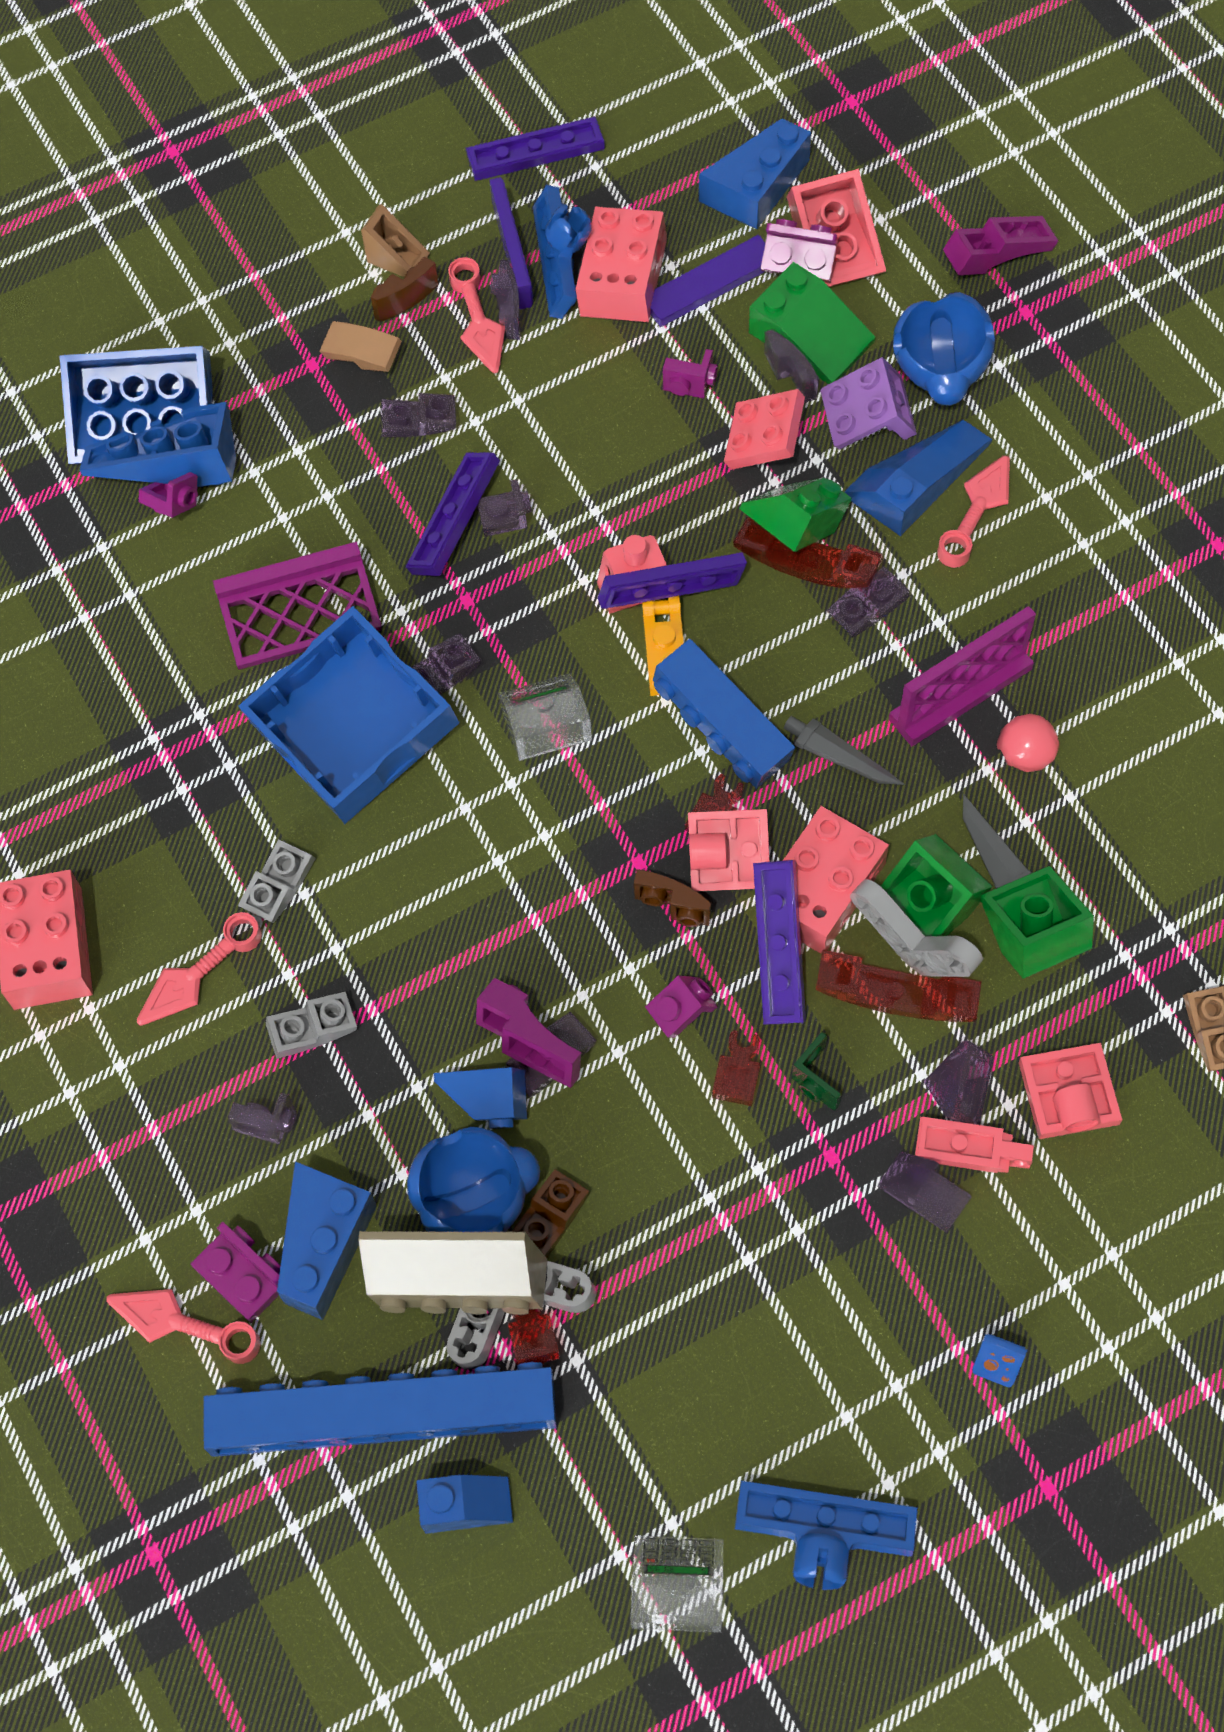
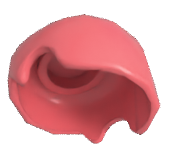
[997,714,1059,772]

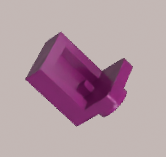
[663,349,718,399]
[139,472,198,518]
[645,975,717,1038]

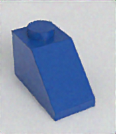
[434,1067,527,1129]
[417,1475,513,1534]

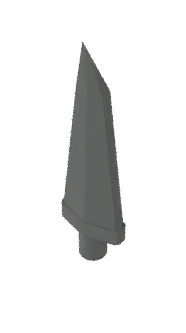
[783,716,905,785]
[962,793,1032,888]

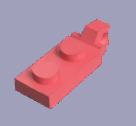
[914,1116,1034,1173]

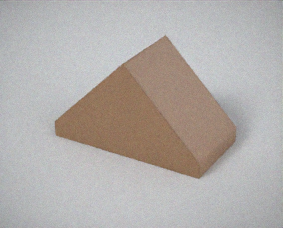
[361,204,430,277]

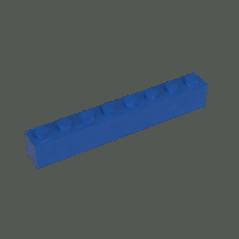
[204,1362,557,1457]

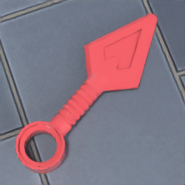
[449,257,505,373]
[937,455,1010,568]
[137,912,262,1026]
[106,1289,261,1364]

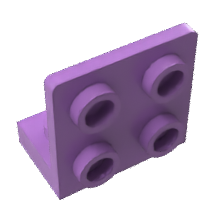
[821,357,917,449]

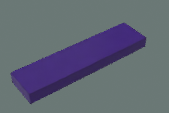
[466,116,605,181]
[489,177,533,309]
[650,235,765,328]
[406,452,500,576]
[597,552,747,609]
[753,860,806,1025]

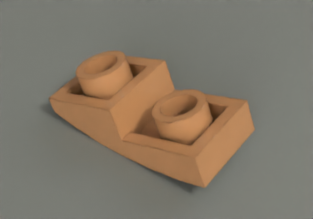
[320,321,402,372]
[1183,986,1224,1072]

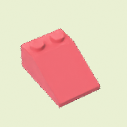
[787,169,886,288]

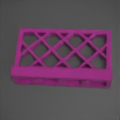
[213,541,382,670]
[889,606,1036,747]

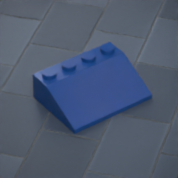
[59,346,213,465]

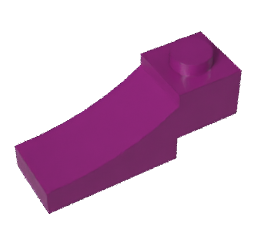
[943,216,1058,275]
[476,978,581,1088]

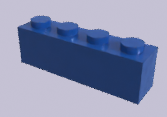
[653,638,795,789]

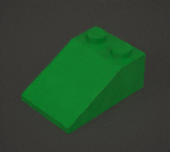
[749,262,876,384]

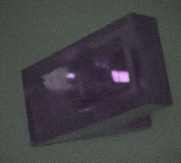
[877,1152,972,1234]

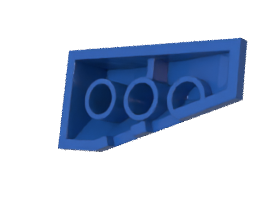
[80,402,236,487]
[845,420,992,536]

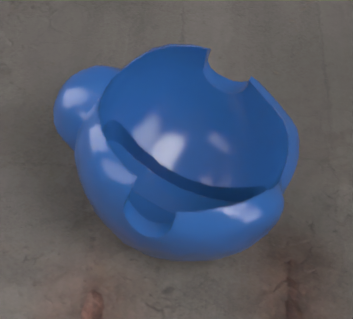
[893,292,995,406]
[407,1127,540,1232]

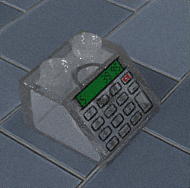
[498,673,592,761]
[630,1536,723,1633]

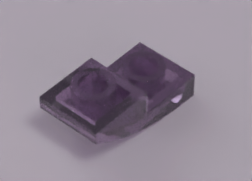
[490,259,521,340]
[380,393,456,437]
[827,566,910,638]
[411,633,481,695]

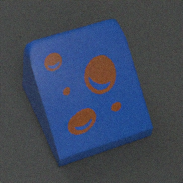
[972,1334,1027,1387]

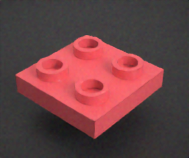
[724,389,805,470]
[688,809,769,891]
[1018,1043,1122,1139]

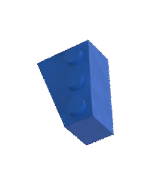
[277,1161,377,1320]

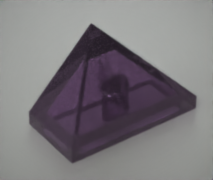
[923,1040,994,1125]

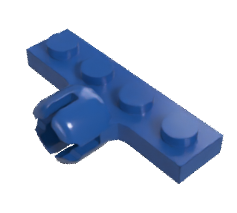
[533,185,592,319]
[735,1481,917,1590]

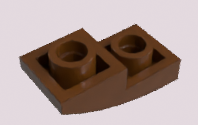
[371,256,439,322]
[634,869,711,927]
[511,1169,589,1258]

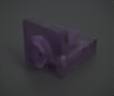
[477,479,532,537]
[227,1093,297,1144]

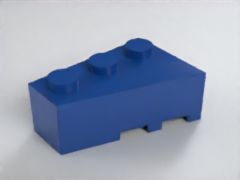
[699,119,811,229]

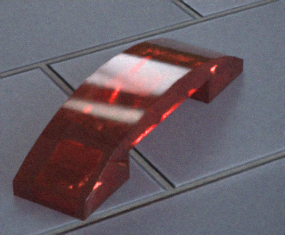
[733,516,883,588]
[815,950,982,1022]

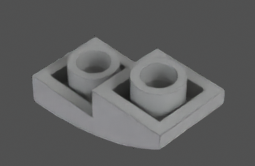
[238,839,316,923]
[265,992,357,1059]

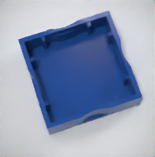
[238,606,459,824]

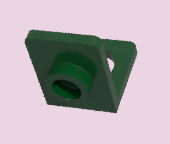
[792,1032,841,1111]

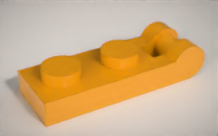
[642,595,684,696]

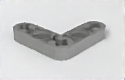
[850,879,983,977]
[447,1261,596,1370]

